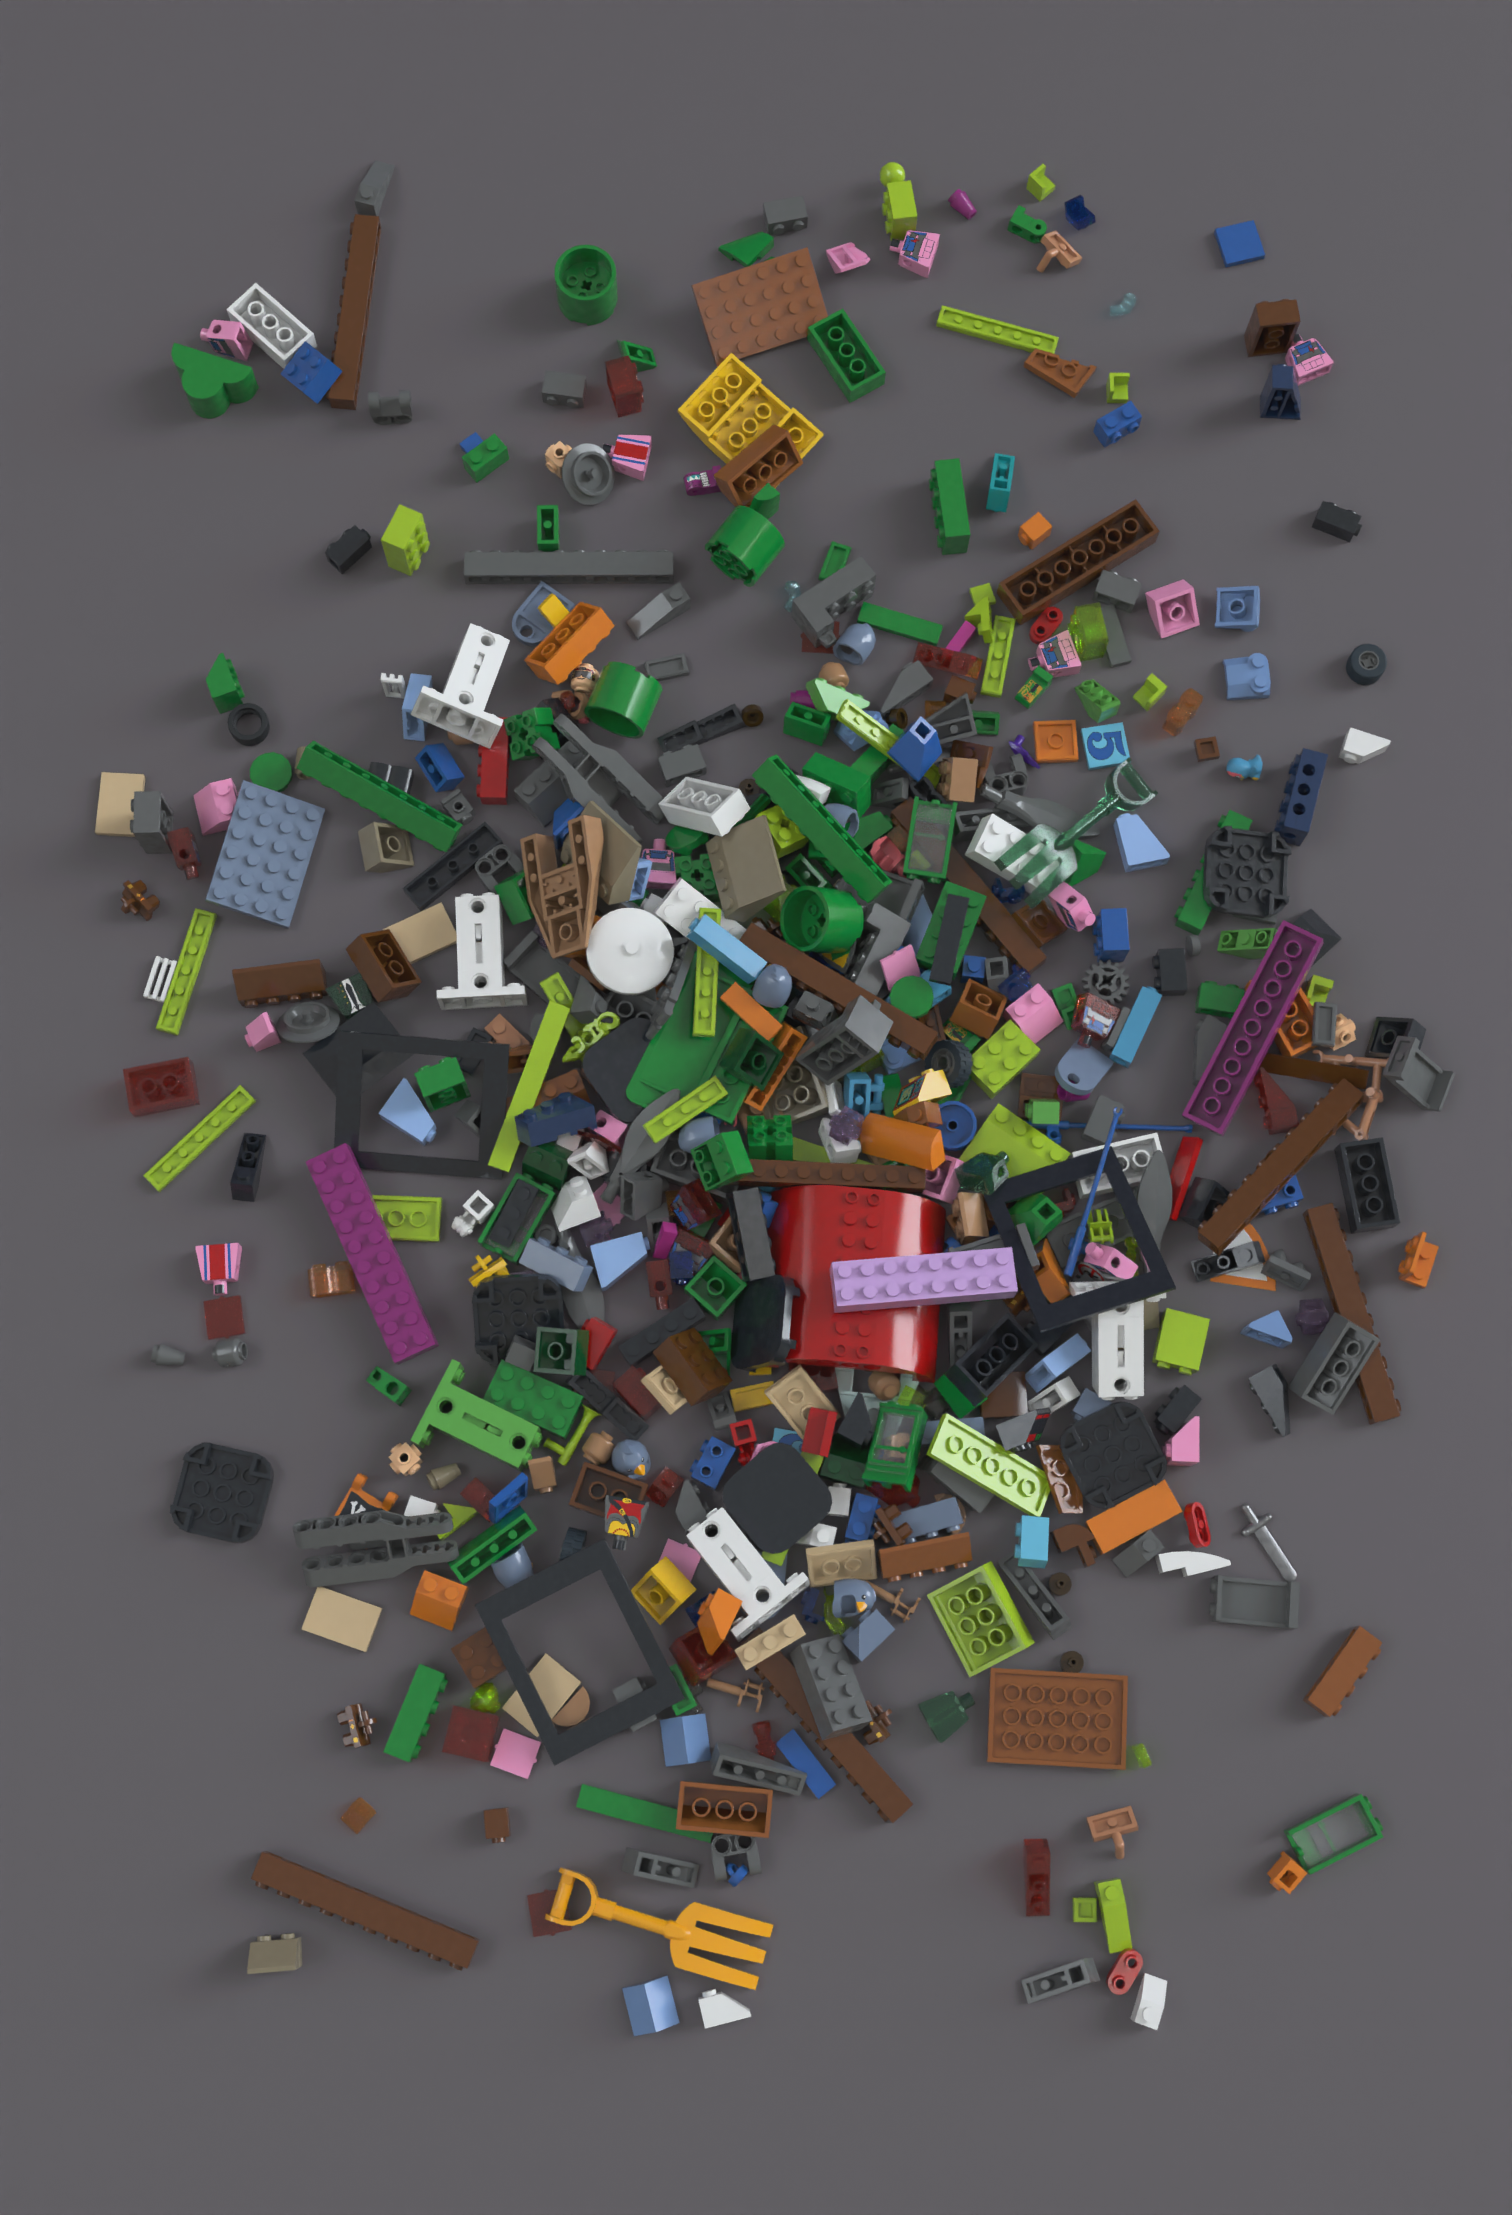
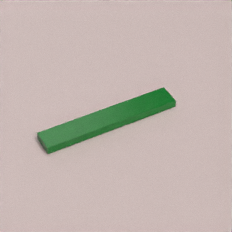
[576,1784,713,1843]

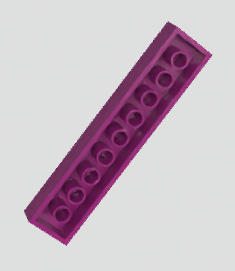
[1182,920,1324,1137]
[306,1143,439,1365]

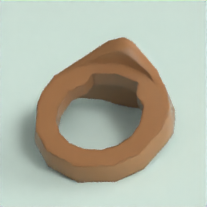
[566,692,589,720]

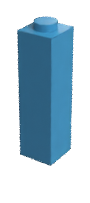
[686,914,767,984]
[1109,986,1162,1068]

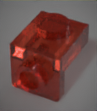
[1055,1188,1076,1218]
[646,1466,684,1507]

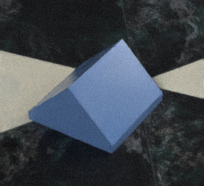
[1240,1310,1293,1349]
[660,1713,711,1767]
[622,1975,680,2036]

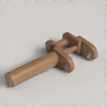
[866,1580,921,1623]
[706,1678,765,1713]

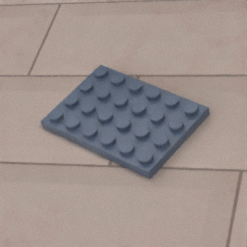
[205,780,325,929]

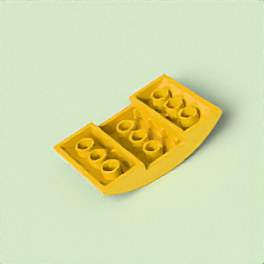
[677,353,824,488]

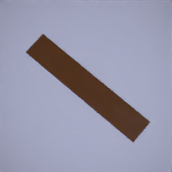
[1258,1053,1369,1090]

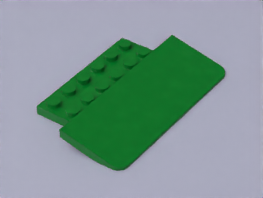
[626,951,789,1128]

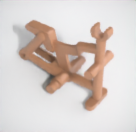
[1313,1050,1389,1141]

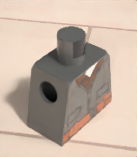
[792,991,839,1031]

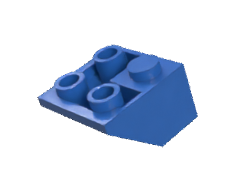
[887,716,942,782]
[553,798,584,850]

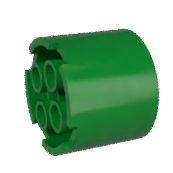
[554,245,618,326]
[705,505,785,587]
[584,661,663,739]
[780,886,864,954]

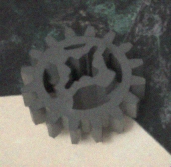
[1082,960,1130,1007]

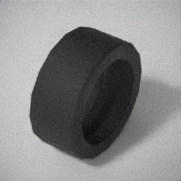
[227,703,270,746]

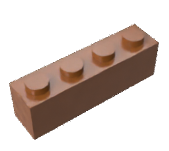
[1303,1626,1382,1717]

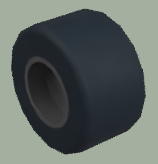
[1346,643,1387,685]

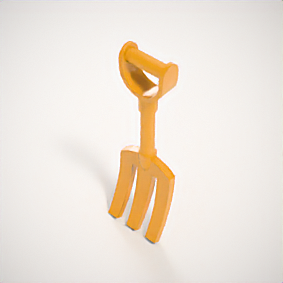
[545,1867,773,1990]

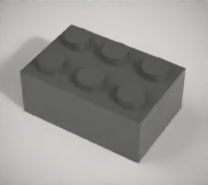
[130,791,174,854]

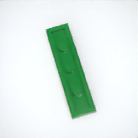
[857,601,943,647]

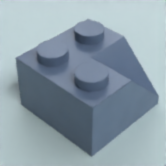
[841,1609,895,1663]

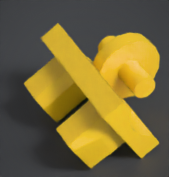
[468,1255,509,1287]

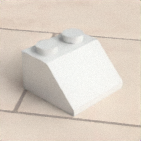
[551,1176,601,1232]

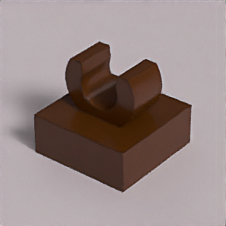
[1194,736,1220,762]

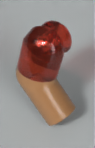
[552,690,575,709]

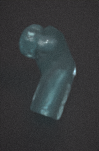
[1110,292,1136,316]
[784,581,801,612]

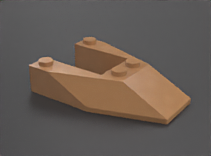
[520,815,604,959]

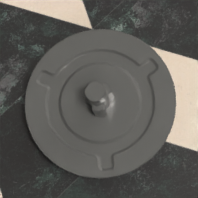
[562,443,615,505]
[276,1002,340,1044]

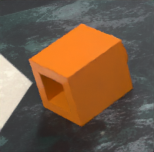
[1018,512,1052,550]

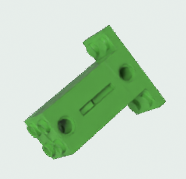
[410,1359,543,1472]

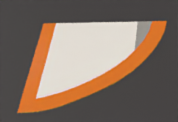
[1210,1223,1276,1291]

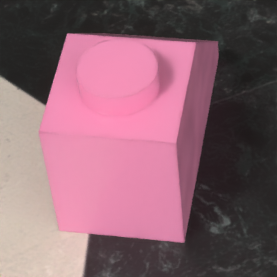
[244,1012,281,1052]

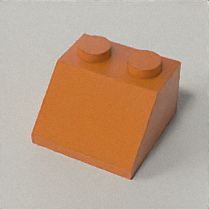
[410,1570,469,1631]
[697,1588,743,1655]

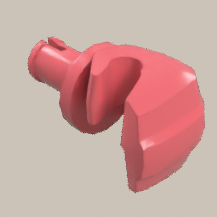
[869,835,907,878]

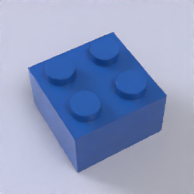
[280,341,342,404]
[1092,908,1130,963]

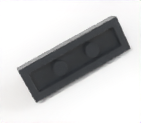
[489,1179,540,1248]

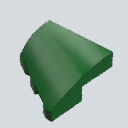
[718,232,774,267]
[749,483,780,519]

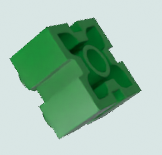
[503,708,560,761]
[674,854,720,902]
[747,1115,793,1161]

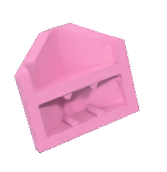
[826,242,870,274]

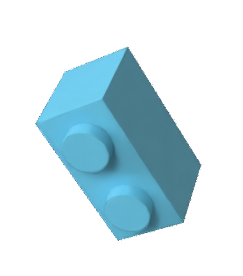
[1014,1515,1049,1569]

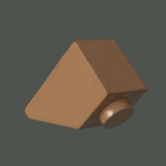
[528,1456,558,1494]

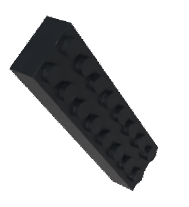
[403,822,503,911]

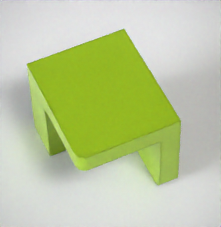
[1026,164,1055,202]
[1106,373,1130,403]
[1133,673,1167,711]
[1305,974,1334,1007]

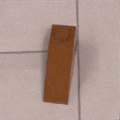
[892,1101,943,1128]

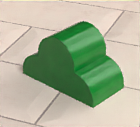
[171,343,259,419]

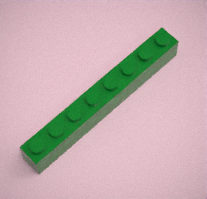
[297,741,463,852]
[752,754,892,903]

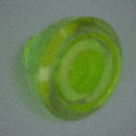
[470,1682,501,1714]

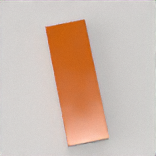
[720,982,783,1041]

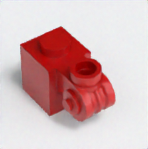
[729,1419,757,1467]

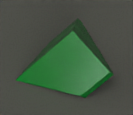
[616,339,657,375]
[1060,836,1107,887]
[698,1328,731,1376]

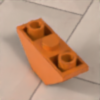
[1034,1238,1071,1303]

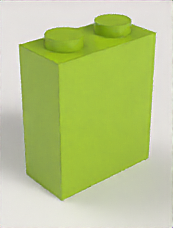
[1152,1308,1210,1375]

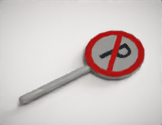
[1078,1262,1126,1282]

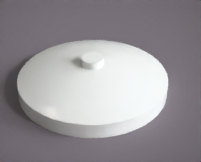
[586,908,674,995]

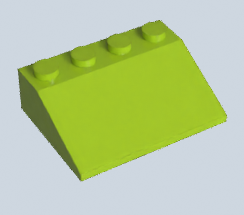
[959,1103,1071,1202]
[927,1561,1035,1677]

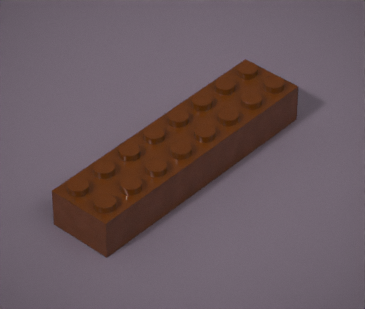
[997,499,1160,626]

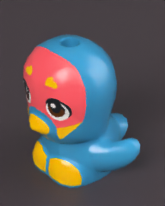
[1226,754,1263,781]

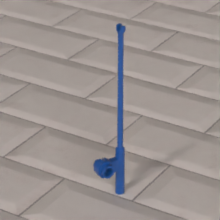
[1063,1107,1123,1277]
[1023,1120,1193,1146]

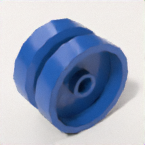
[935,1101,977,1151]

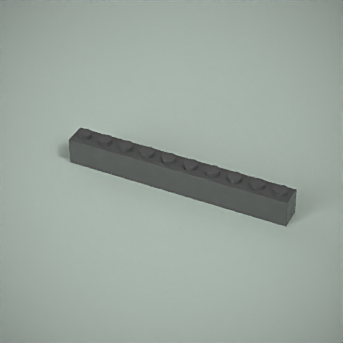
[464,549,674,584]

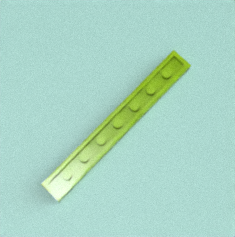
[488,1001,570,1173]

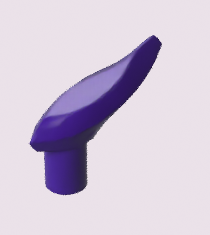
[1009,735,1040,769]

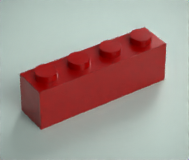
[476,717,510,805]

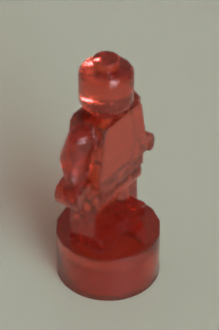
[752,1720,777,1761]

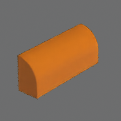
[744,1021,808,1111]
[860,1112,946,1171]
[1086,1479,1183,1555]

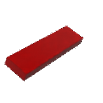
[1169,1136,1203,1221]

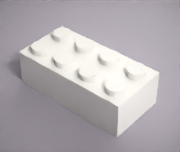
[227,283,317,369]
[658,777,751,837]
[965,814,1063,897]
[654,877,747,940]
[1069,1133,1163,1199]

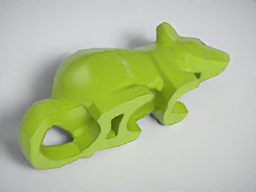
[562,1012,620,1063]

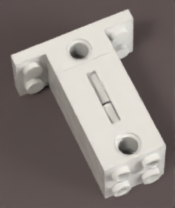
[410,623,510,749]
[437,892,528,1010]
[1069,1281,1166,1400]
[686,1507,810,1642]

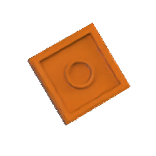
[1033,720,1079,763]

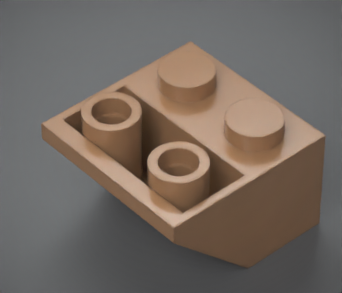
[937,757,978,803]
[951,1192,989,1245]

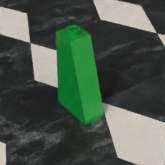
[851,724,904,786]
[805,811,893,878]

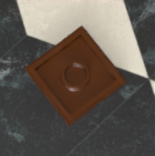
[1012,897,1068,948]

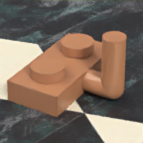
[1036,230,1082,273]
[484,1013,530,1050]
[1087,1806,1138,1859]

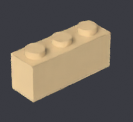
[734,1614,806,1671]

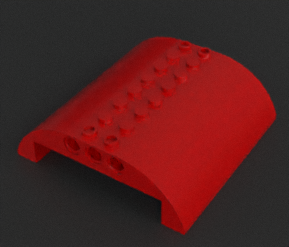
[766,1185,946,1383]

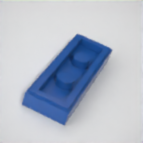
[775,1729,836,1799]

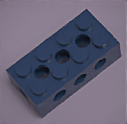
[1274,748,1328,846]

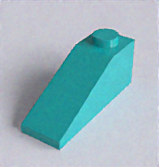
[986,453,1015,512]

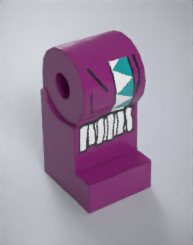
[683,465,721,496]

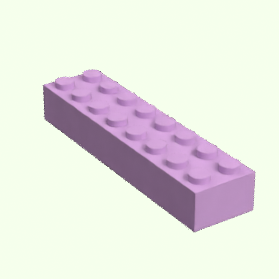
[829,1247,1018,1313]

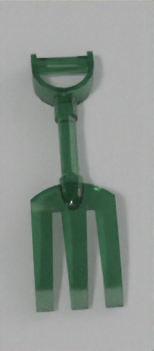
[994,757,1158,909]

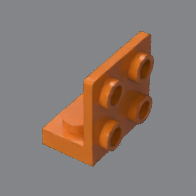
[1398,1231,1439,1289]

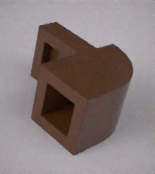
[1050,1524,1097,1568]

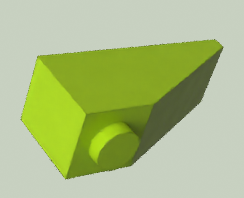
[1094,1877,1133,1954]

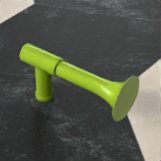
[543,1404,602,1466]

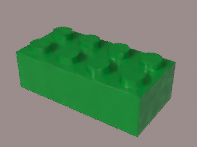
[807,308,886,403]
[929,458,971,555]
[916,881,987,981]
[483,1360,585,1440]

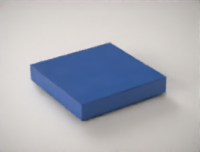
[1214,220,1265,267]
[489,1472,528,1524]

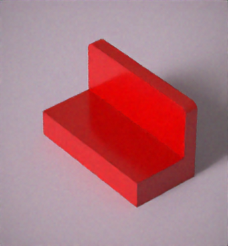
[801,1407,838,1457]

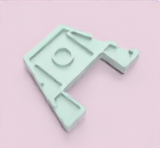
[834,1367,919,1440]

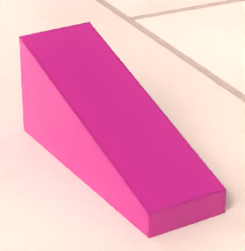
[941,620,976,663]
[653,1221,678,1259]

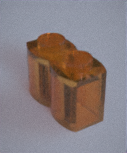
[1162,688,1203,737]
[308,1261,356,1298]

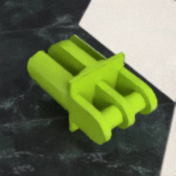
[1087,1208,1114,1244]

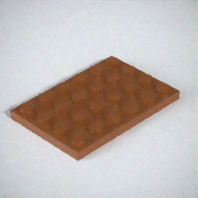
[691,247,828,366]
[987,1668,1128,1770]

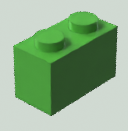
[1025,1098,1060,1124]

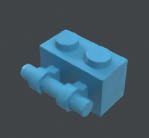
[843,1072,885,1122]

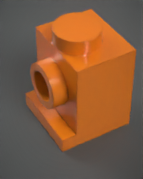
[1267,1851,1307,1894]

